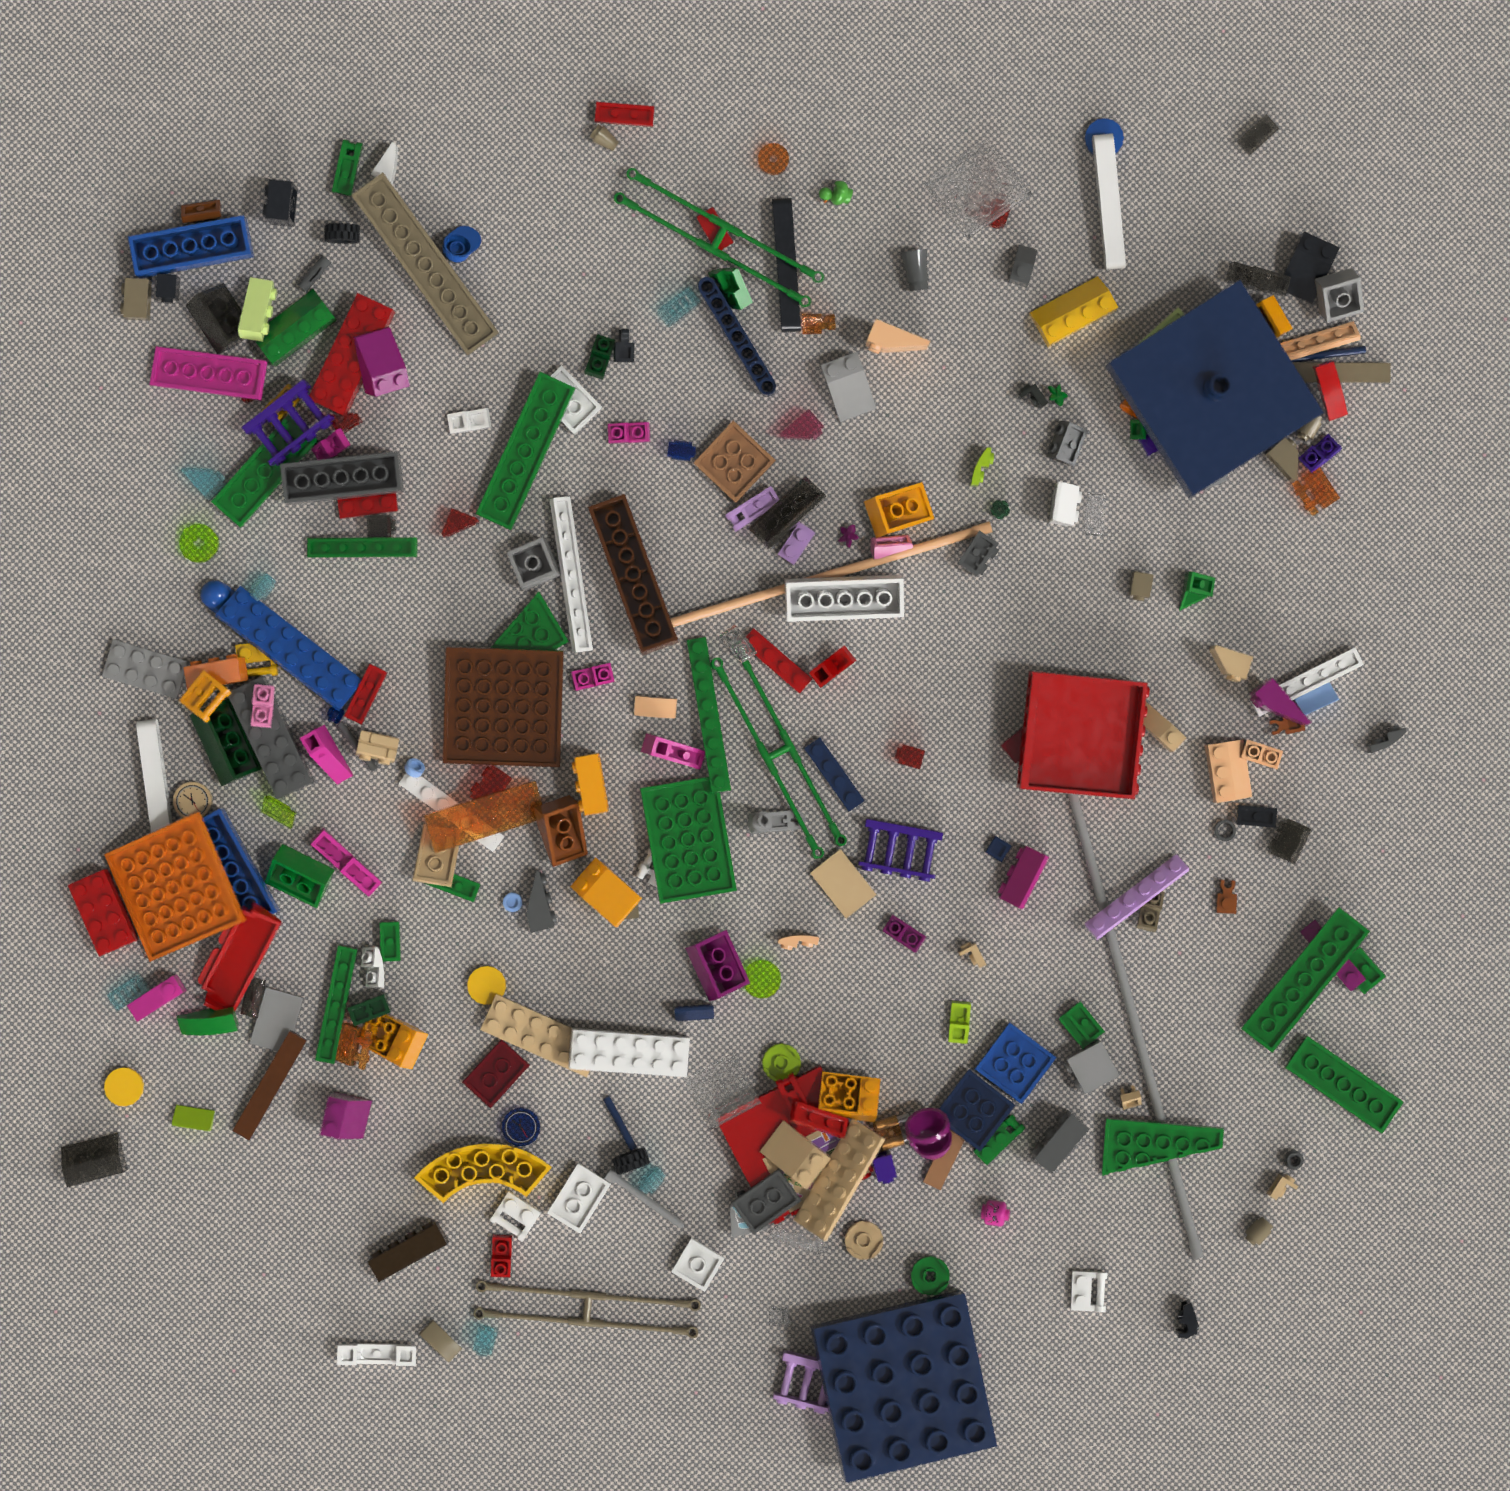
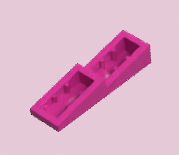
[310,828,382,897]

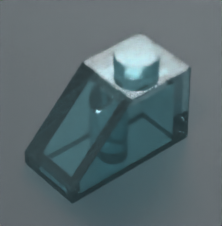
[181,468,226,501]

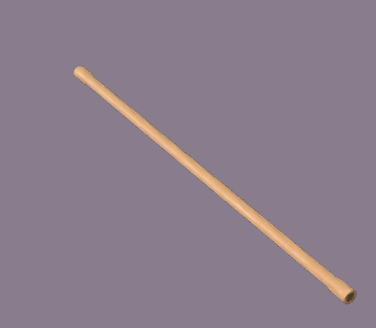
[670,521,992,627]

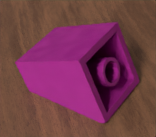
[320,1092,372,1139]

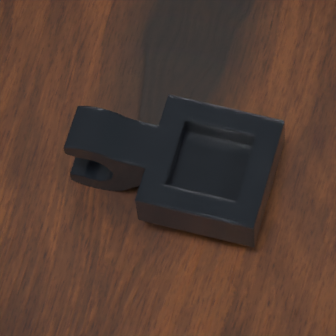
[614,329,635,363]

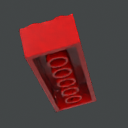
[309,293,396,418]

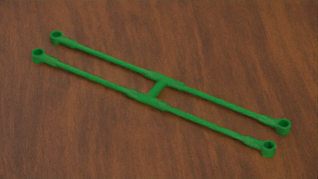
[614,168,825,307]
[710,645,847,859]

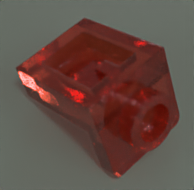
[331,413,363,434]

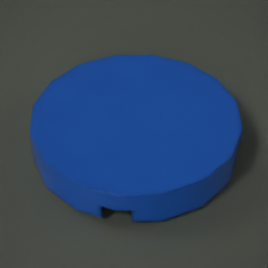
[1084,118,1124,155]

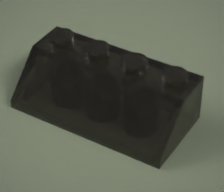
[748,476,826,551]

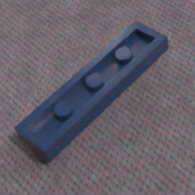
[804,737,865,812]

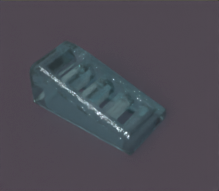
[657,287,701,327]
[107,974,150,1011]

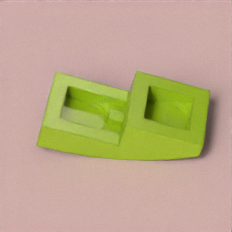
[948,1000,971,1044]

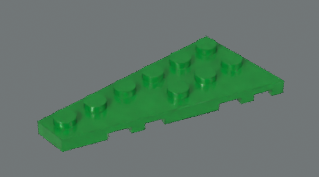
[491,592,569,650]
[1102,1117,1224,1176]

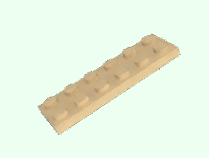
[480,994,590,1077]
[794,1119,885,1241]

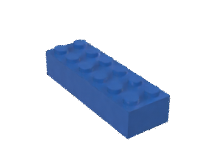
[128,215,254,279]
[202,808,280,914]

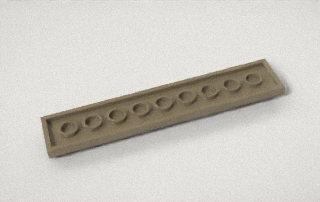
[351,172,499,356]

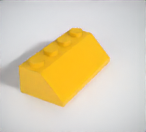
[1029,276,1118,347]

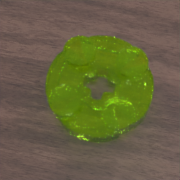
[179,524,219,563]

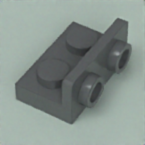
[1047,421,1088,466]
[957,531,999,577]

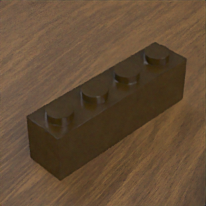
[368,1221,449,1282]

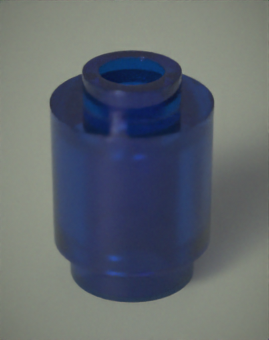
[667,440,696,461]

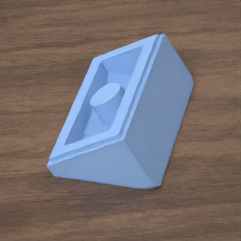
[1294,682,1339,715]

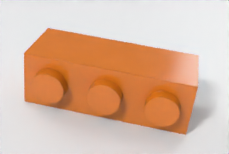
[183,654,249,690]

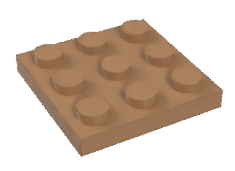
[693,421,776,503]

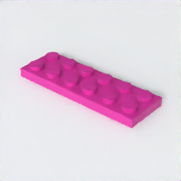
[149,346,267,400]

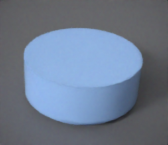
[404,758,425,778]
[503,892,523,912]

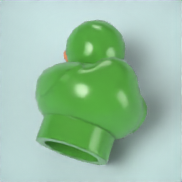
[819,181,853,205]

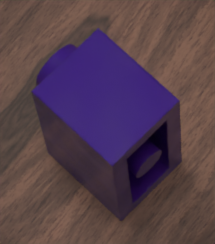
[872,1150,897,1184]

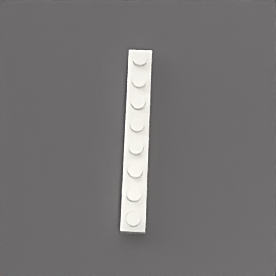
[550,496,593,653]

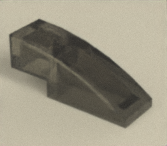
[1225,261,1291,296]

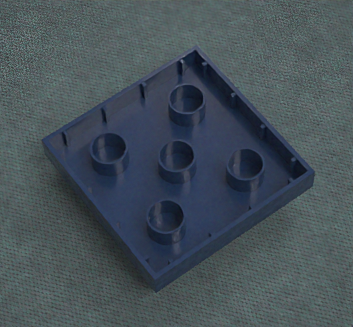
[1105,280,1324,498]

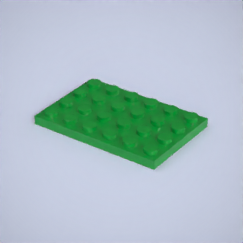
[640,777,737,904]

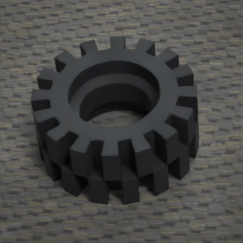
[324,223,360,244]
[612,1147,650,1175]

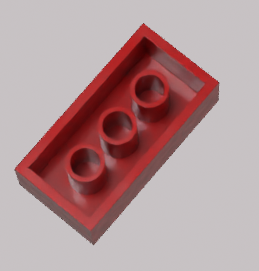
[68,869,139,957]

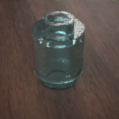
[249,572,277,602]
[638,1165,667,1195]

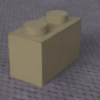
[120,278,152,321]

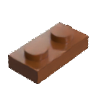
[181,200,221,223]

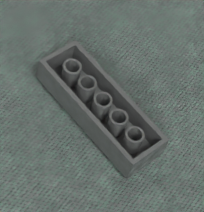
[280,451,404,505]
[228,676,315,799]

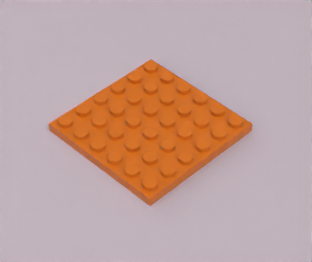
[104,812,246,962]

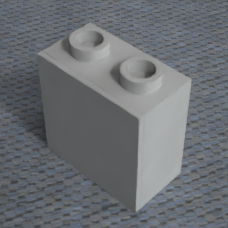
[1064,1040,1120,1094]

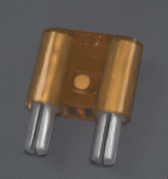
[873,1113,909,1152]

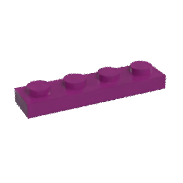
[1300,919,1366,991]

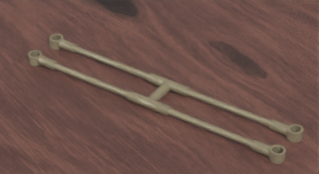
[473,1280,701,1338]

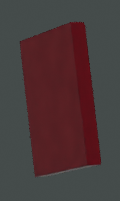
[462,1039,530,1108]

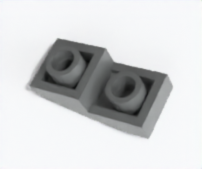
[1366,725,1407,753]

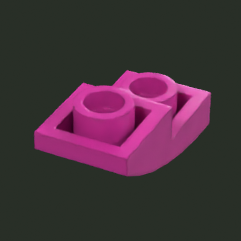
[608,422,650,444]
[570,663,615,691]

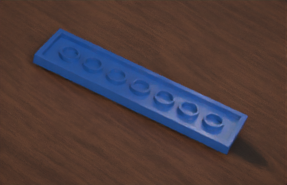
[215,586,362,711]

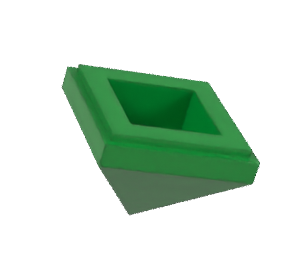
[1130,419,1147,439]

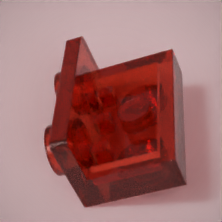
[470,765,513,810]

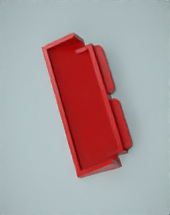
[198,902,282,1011]

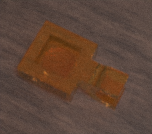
[802,313,836,334]

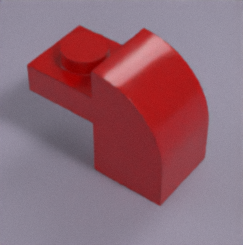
[809,645,856,688]

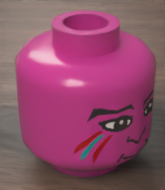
[981,1200,1010,1227]

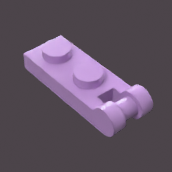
[725,486,781,532]

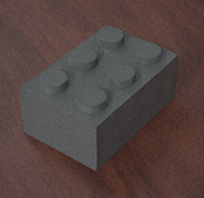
[1030,1110,1089,1174]

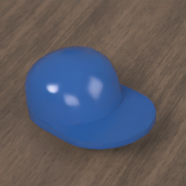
[442,226,481,263]
[200,580,235,614]

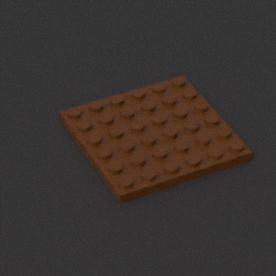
[443,646,564,767]

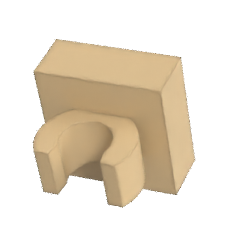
[1120,1085,1142,1110]

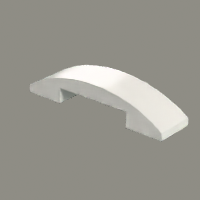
[337,1343,416,1366]

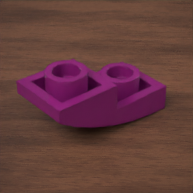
[882,915,927,953]

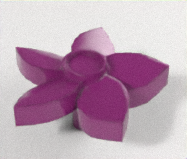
[838,524,859,548]

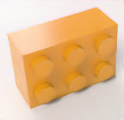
[572,754,609,816]

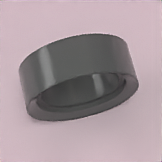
[1214,820,1236,841]

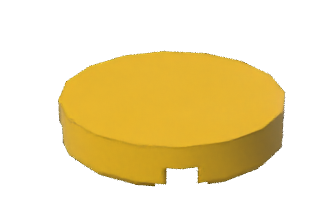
[467,966,506,1005]
[104,1067,144,1106]

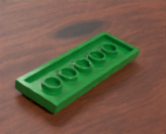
[211,414,318,528]
[1285,1035,1404,1134]

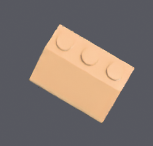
[1205,739,1252,803]

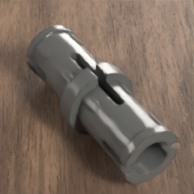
[297,255,332,292]

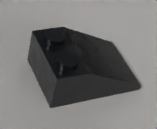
[1277,231,1340,304]

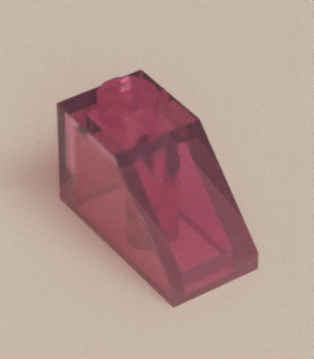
[779,409,824,441]

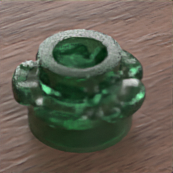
[990,500,1010,519]

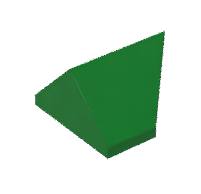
[1179,571,1215,611]

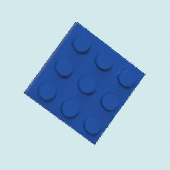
[974,1022,1057,1104]

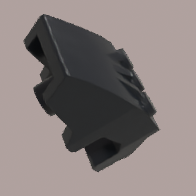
[1176,1299,1199,1339]

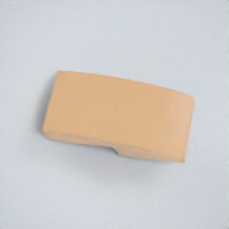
[634,695,677,719]
[1241,739,1283,769]
[778,934,819,950]

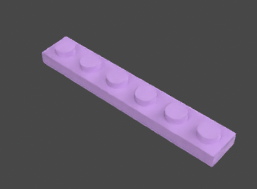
[1085,854,1189,940]

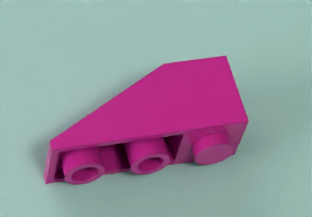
[300,725,353,785]

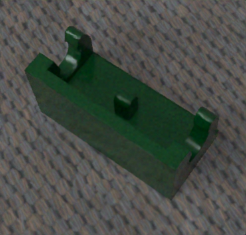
[347,993,391,1026]

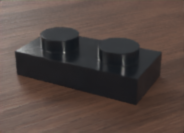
[1236,805,1277,828]

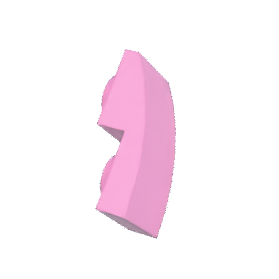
[251,684,275,728]

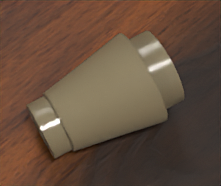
[589,124,619,152]

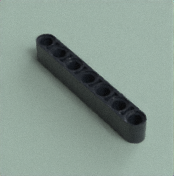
[772,198,801,333]

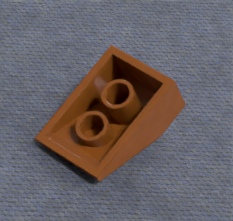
[534,795,588,867]

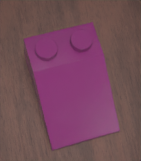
[354,327,410,397]
[1249,678,1311,725]

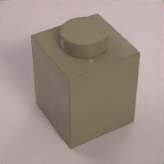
[1128,571,1154,601]

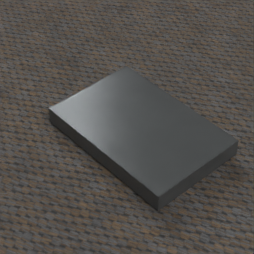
[731,1168,802,1234]

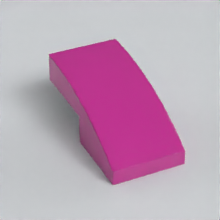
[311,428,351,460]

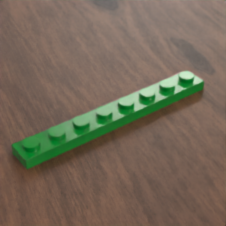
[687,637,731,794]

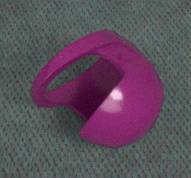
[905,1108,952,1160]

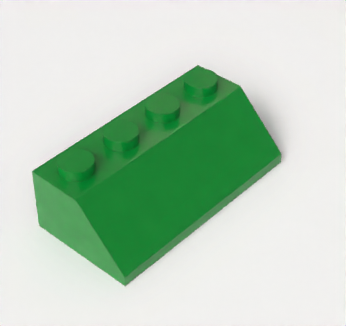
[255,289,337,367]

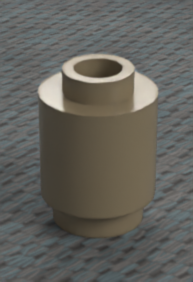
[1296,416,1322,442]
[1245,1217,1273,1246]

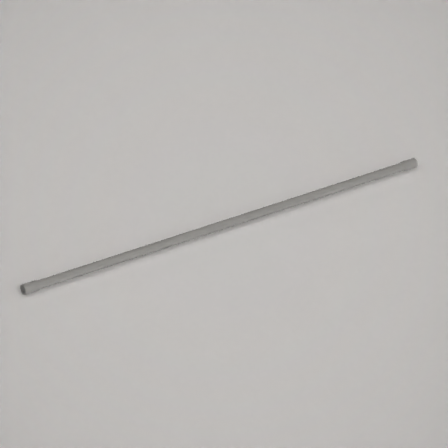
[1068,793,1204,1259]

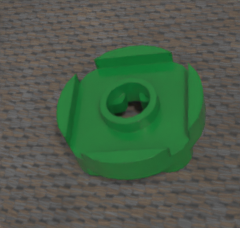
[911,1255,950,1296]

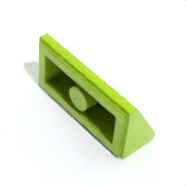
[172,1105,215,1131]

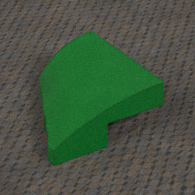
[708,268,753,310]

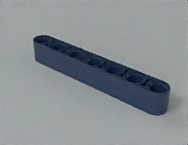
[698,277,776,397]

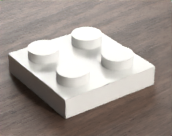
[671,1238,725,1292]

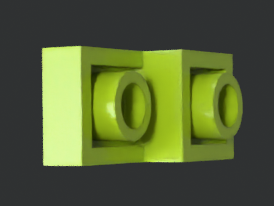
[970,447,994,487]

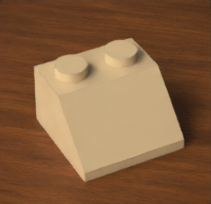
[1209,645,1253,682]

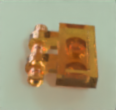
[1292,467,1340,516]
[336,1022,373,1070]

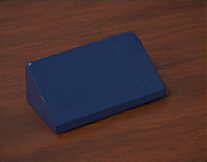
[674,1004,714,1021]

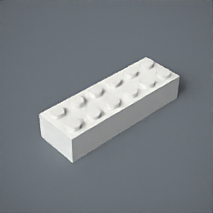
[784,575,904,622]
[568,1028,690,1077]

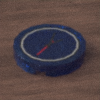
[502,1107,541,1147]

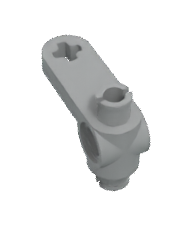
[747,810,806,834]

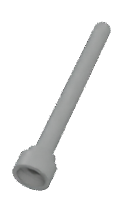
[603,1166,684,1228]

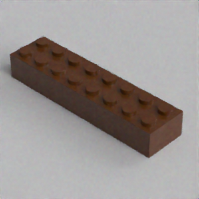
[588,494,679,656]

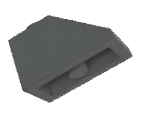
[1008,245,1037,288]

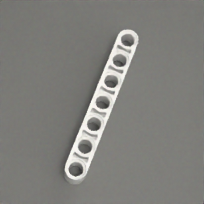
[1092,133,1126,270]
[136,719,173,833]

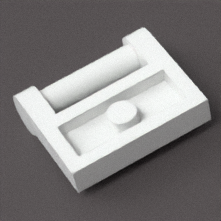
[489,1191,541,1242]
[1070,1270,1107,1312]

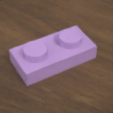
[778,522,815,565]

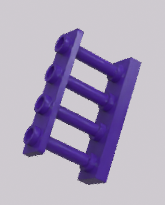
[241,380,335,466]
[858,819,943,882]

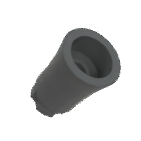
[901,249,929,291]

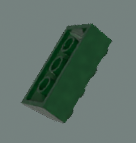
[189,699,262,787]

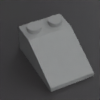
[820,352,877,422]

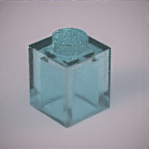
[473,1324,499,1357]

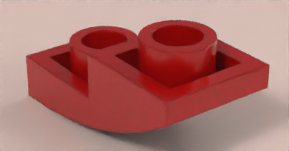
[696,207,734,250]
[491,1234,512,1278]

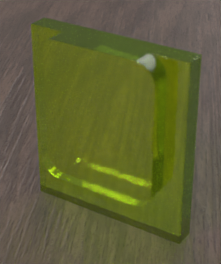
[261,795,296,829]

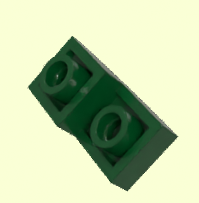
[585,334,616,380]

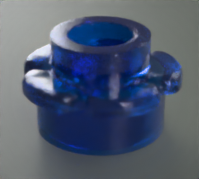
[327,707,344,724]

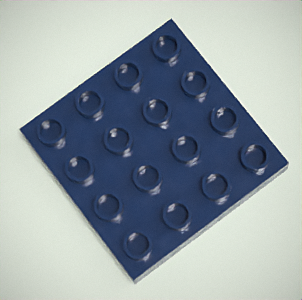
[810,1290,997,1483]

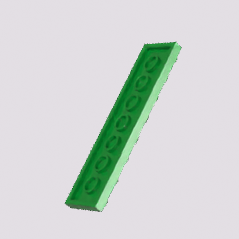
[476,372,576,530]
[1241,907,1370,1053]

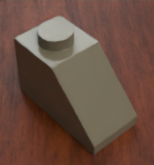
[1265,437,1298,483]

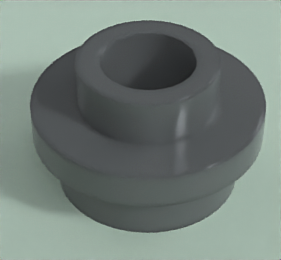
[1284,1150,1304,1170]

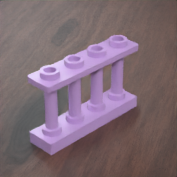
[773,1350,828,1414]

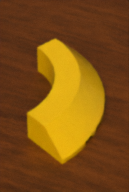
[414,1143,552,1203]

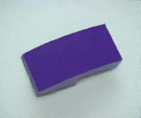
[1298,434,1342,473]

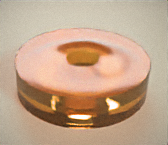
[758,143,789,176]

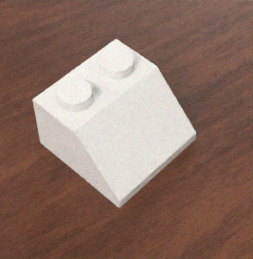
[1049,481,1082,527]

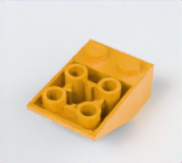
[356,1014,428,1069]
[818,1071,880,1122]

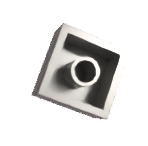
[1315,268,1364,323]
[507,537,561,591]

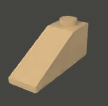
[1143,702,1186,752]

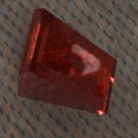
[442,508,480,538]

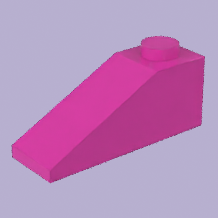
[641,733,705,770]
[127,974,187,1022]

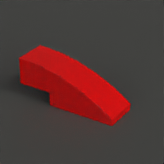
[1313,360,1348,421]

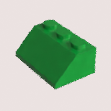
[265,844,335,909]

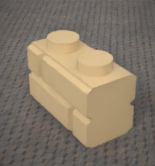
[355,730,400,765]

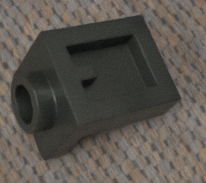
[1018,384,1048,409]

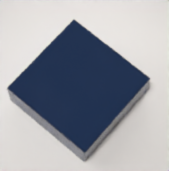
[985,836,1012,862]

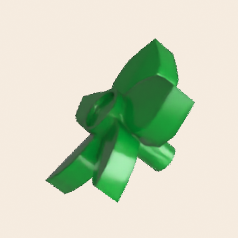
[1048,385,1068,407]

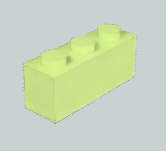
[238,277,277,342]

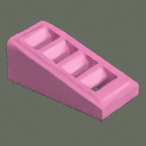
[870,535,913,560]

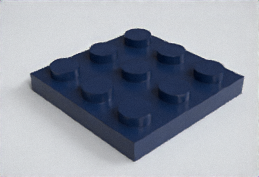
[939,1069,1016,1152]

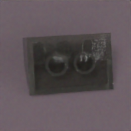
[185,283,245,354]
[61,1132,128,1187]

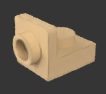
[958,942,986,968]
[1266,1174,1298,1200]

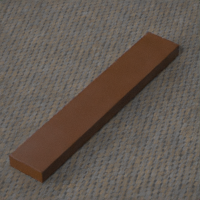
[232,1030,307,1140]

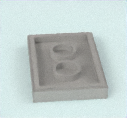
[250,987,304,1051]

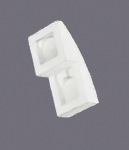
[447,408,492,434]

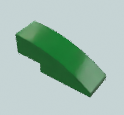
[176,1007,239,1036]

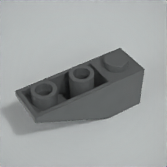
[526,870,557,933]

